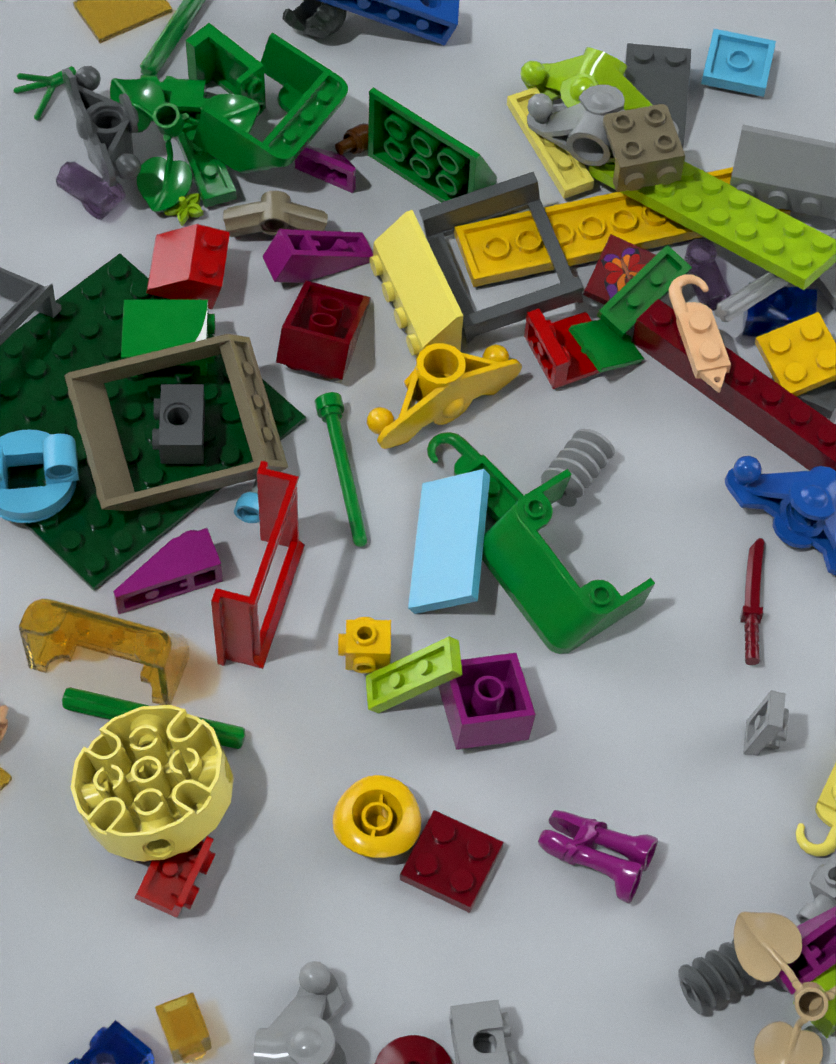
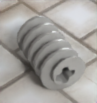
[541,429,615,507]

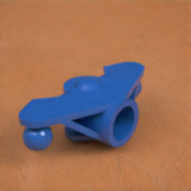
[725,456,836,575]

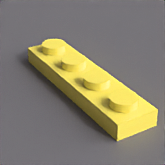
[507,87,594,199]

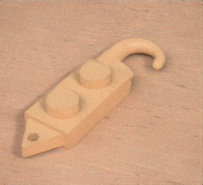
[669,274,731,393]

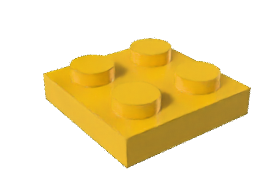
[755,312,836,396]

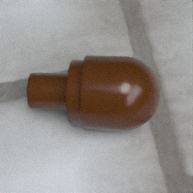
[335,123,368,155]

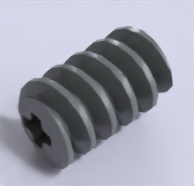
[678,938,757,1014]

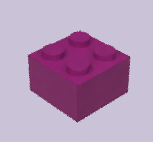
[438,653,536,750]

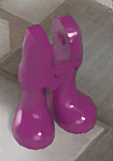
[538,810,658,903]

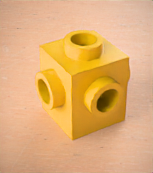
[338,617,391,673]

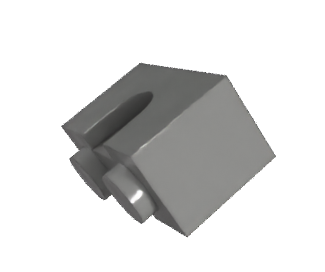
[449,999,517,1064]

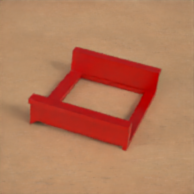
[211,461,305,669]

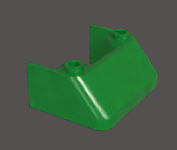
[193,32,348,173]
[482,469,655,654]

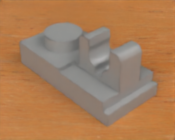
[743,690,789,755]

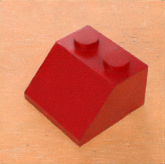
[146,224,230,309]

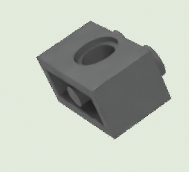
[152,384,206,464]

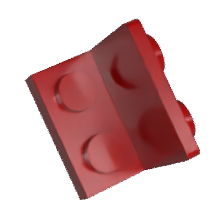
[524,308,599,389]

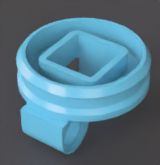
[0,429,79,523]

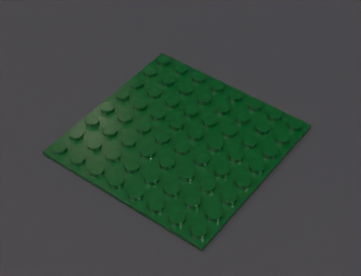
[0,253,306,591]

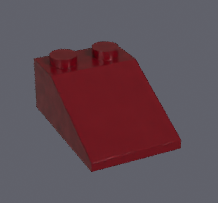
[276,280,371,380]

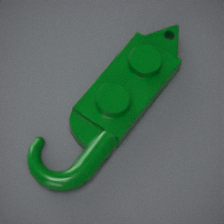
[427,432,524,522]

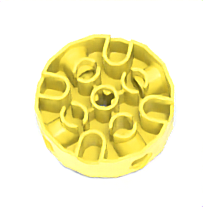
[70,705,234,862]

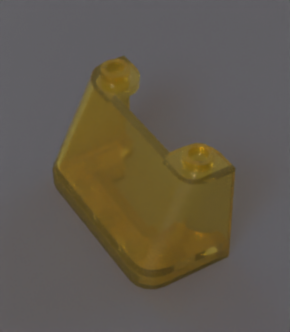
[19,599,189,705]

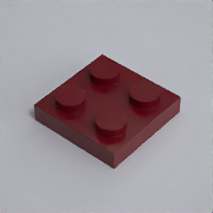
[400,810,504,913]

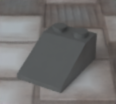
[624,43,691,148]

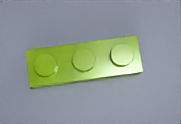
[366,636,462,713]

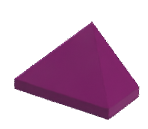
[295,146,356,193]

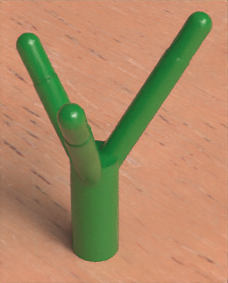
[13,66,76,120]

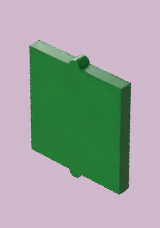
[569,319,644,373]

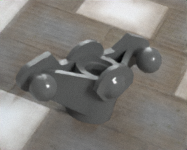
[62,66,141,187]

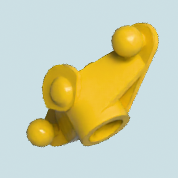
[367,343,522,449]

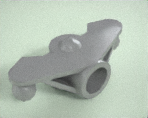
[527,85,681,166]
[254,961,347,1064]

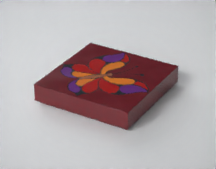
[583,234,656,305]

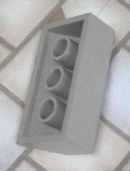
[730,125,836,220]

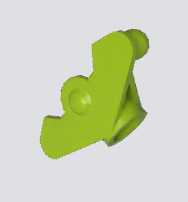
[520,47,653,110]

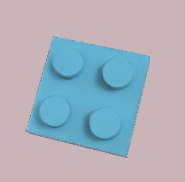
[701,29,776,97]

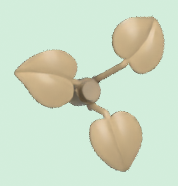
[733,911,836,1064]

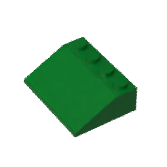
[368,87,497,202]

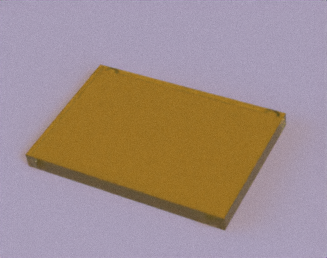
[73,0,172,43]

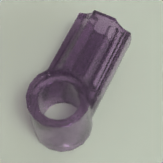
[56,161,126,220]
[684,239,731,311]

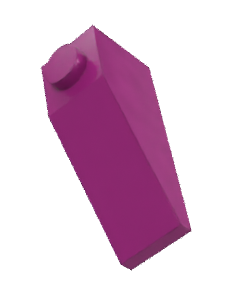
[262,229,373,283]
[113,528,223,615]
[775,906,836,995]

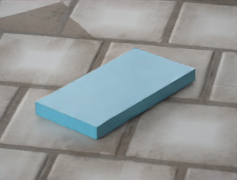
[408,469,490,614]

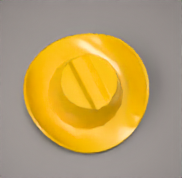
[332,775,421,858]

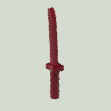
[740,538,765,665]

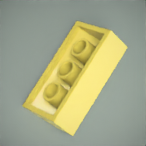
[369,210,463,357]

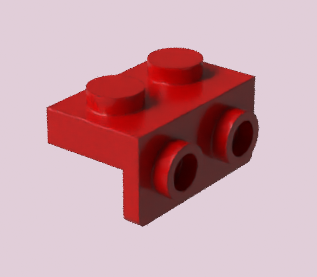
[134,836,216,918]

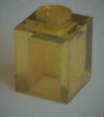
[155,992,212,1063]

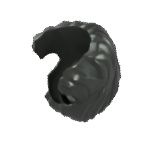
[282,0,347,38]

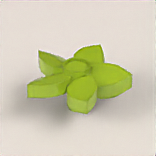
[164,193,204,226]

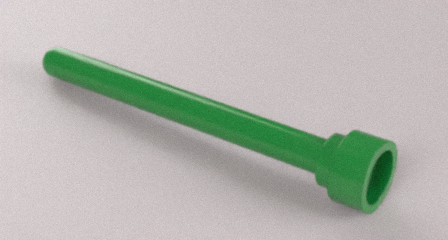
[314,392,368,547]

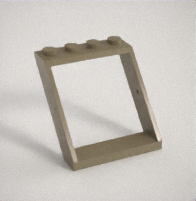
[64,334,289,511]

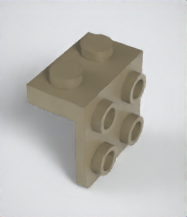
[603,104,685,192]

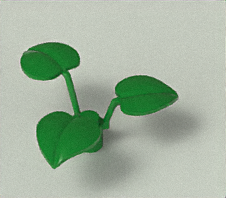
[110,78,260,212]

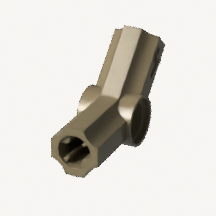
[223,190,328,237]

